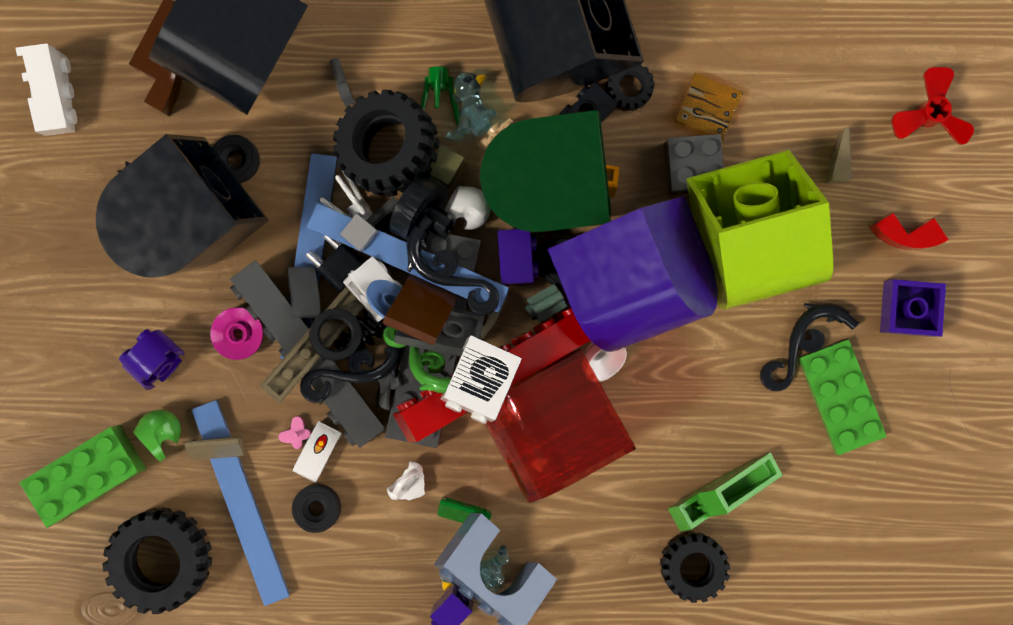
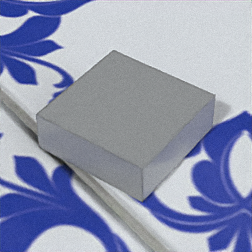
[340,213,379,252]

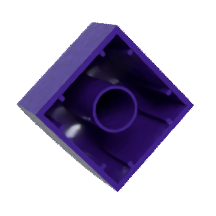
[548,196,718,352]

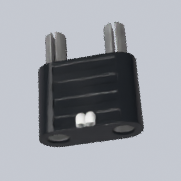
[306,235,366,292]

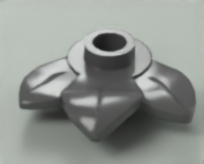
[376,369,401,410]

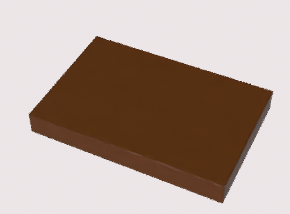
[383,274,459,345]

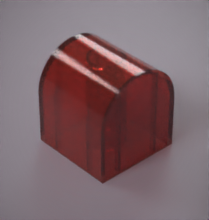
[484,349,636,503]

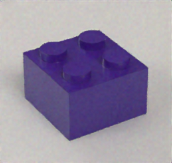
[498,229,538,286]
[880,279,946,337]

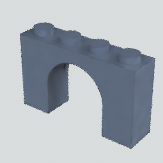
[433,513,557,625]

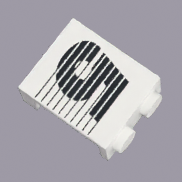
[441,335,522,424]

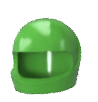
[133,409,181,462]

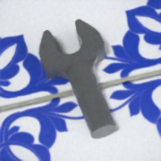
[329,58,355,107]

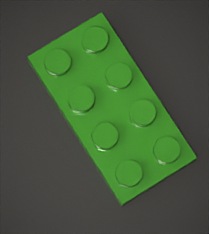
[798,339,887,455]

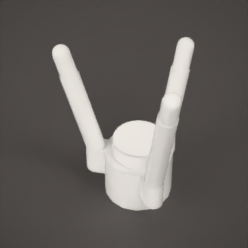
[319,170,373,220]

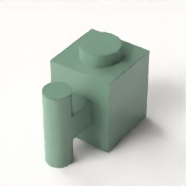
[525,284,567,323]

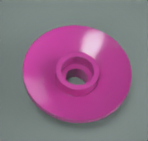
[210,308,263,360]

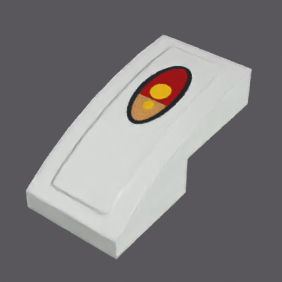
[293,421,342,483]

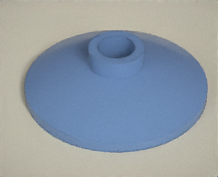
[366,280,402,318]

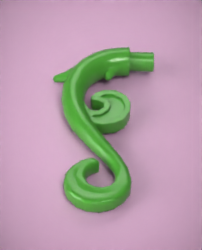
[383,326,452,393]

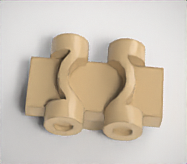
[480,118,513,149]

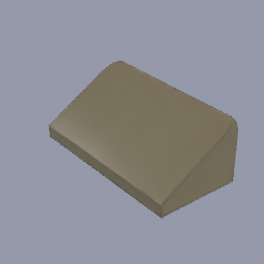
[185,436,245,460]

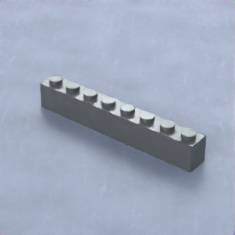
[230,260,385,448]

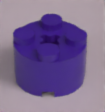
[119,329,184,390]

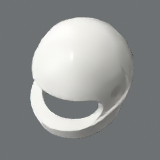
[444,186,491,230]

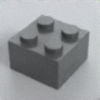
[664,134,723,194]

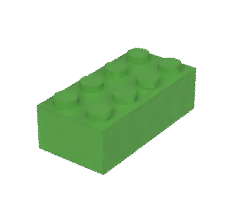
[19,425,146,528]

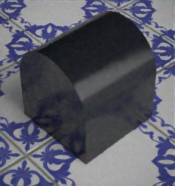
[149,0,308,115]
[484,0,644,103]
[96,134,269,278]

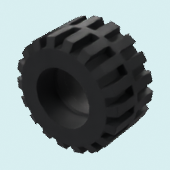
[660,531,730,603]

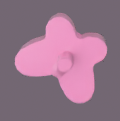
[279,416,312,449]

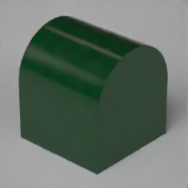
[480,110,612,232]

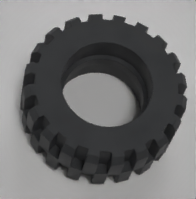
[333,89,439,197]
[102,508,212,614]

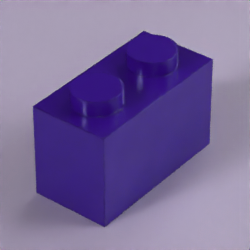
[430,583,473,625]

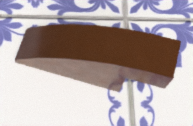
[129,0,183,116]

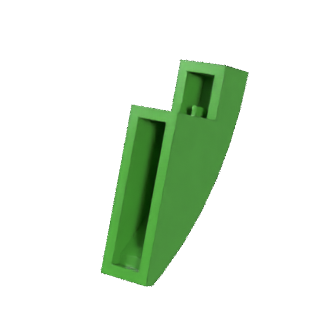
[668,452,783,532]

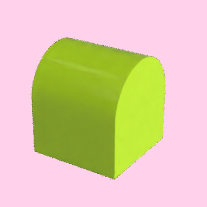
[686,150,833,310]

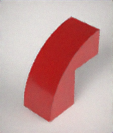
[869,213,949,250]

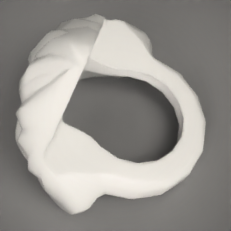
[387,461,425,500]

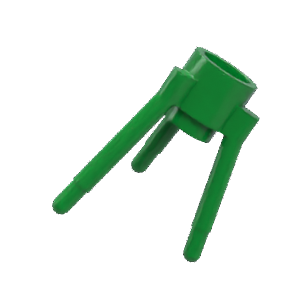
[420,66,462,130]

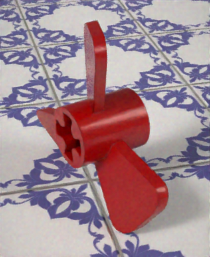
[891,67,974,145]

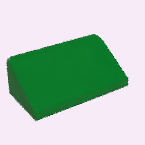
[437,496,492,523]

